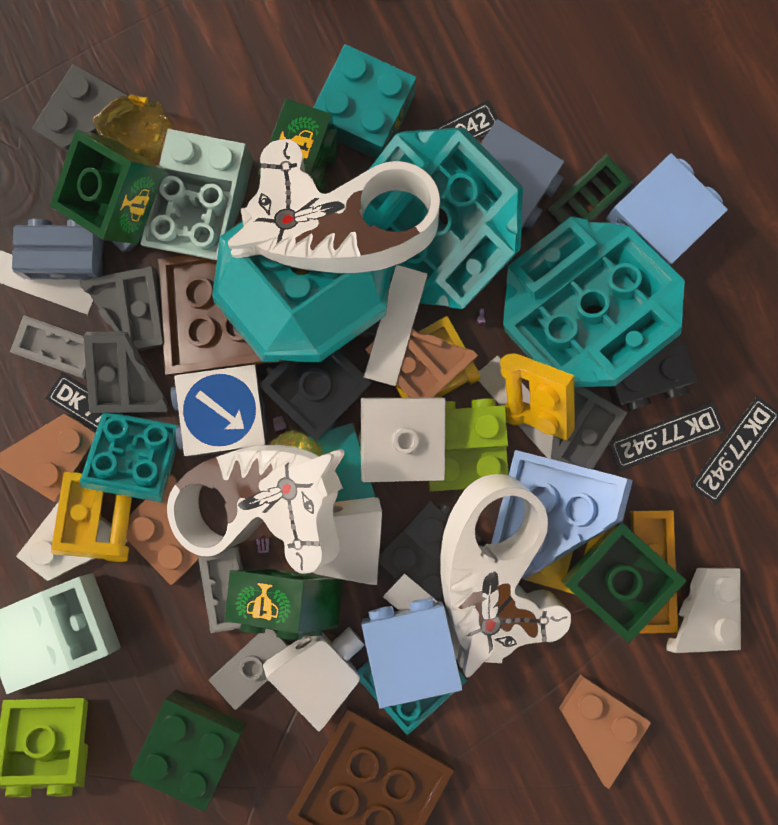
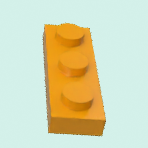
[630,510,678,633]

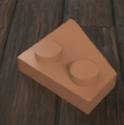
[365,328,478,398]
[0,414,96,502]
[126,474,199,586]
[559,674,651,789]

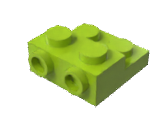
[429,399,509,492]
[0,698,88,798]

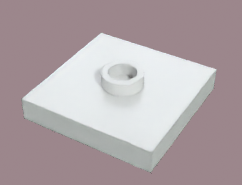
[361,397,445,482]

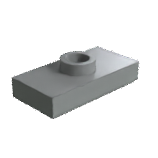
[10,315,87,379]
[198,545,243,633]
[208,629,289,710]

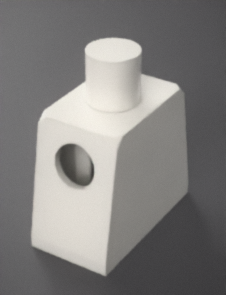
[313,497,382,585]
[263,627,365,732]

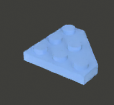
[491,450,633,578]

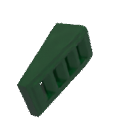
[548,154,633,224]

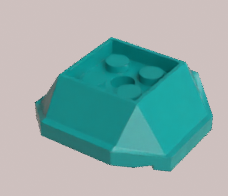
[363,127,523,309]
[503,217,685,387]
[212,222,392,362]

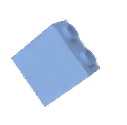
[606,153,728,265]
[361,597,462,709]

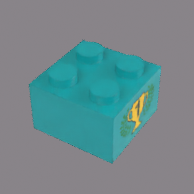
[313,44,417,159]

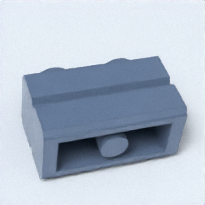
[12,219,104,280]

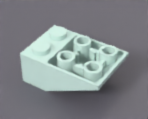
[141,129,253,261]
[0,573,121,694]

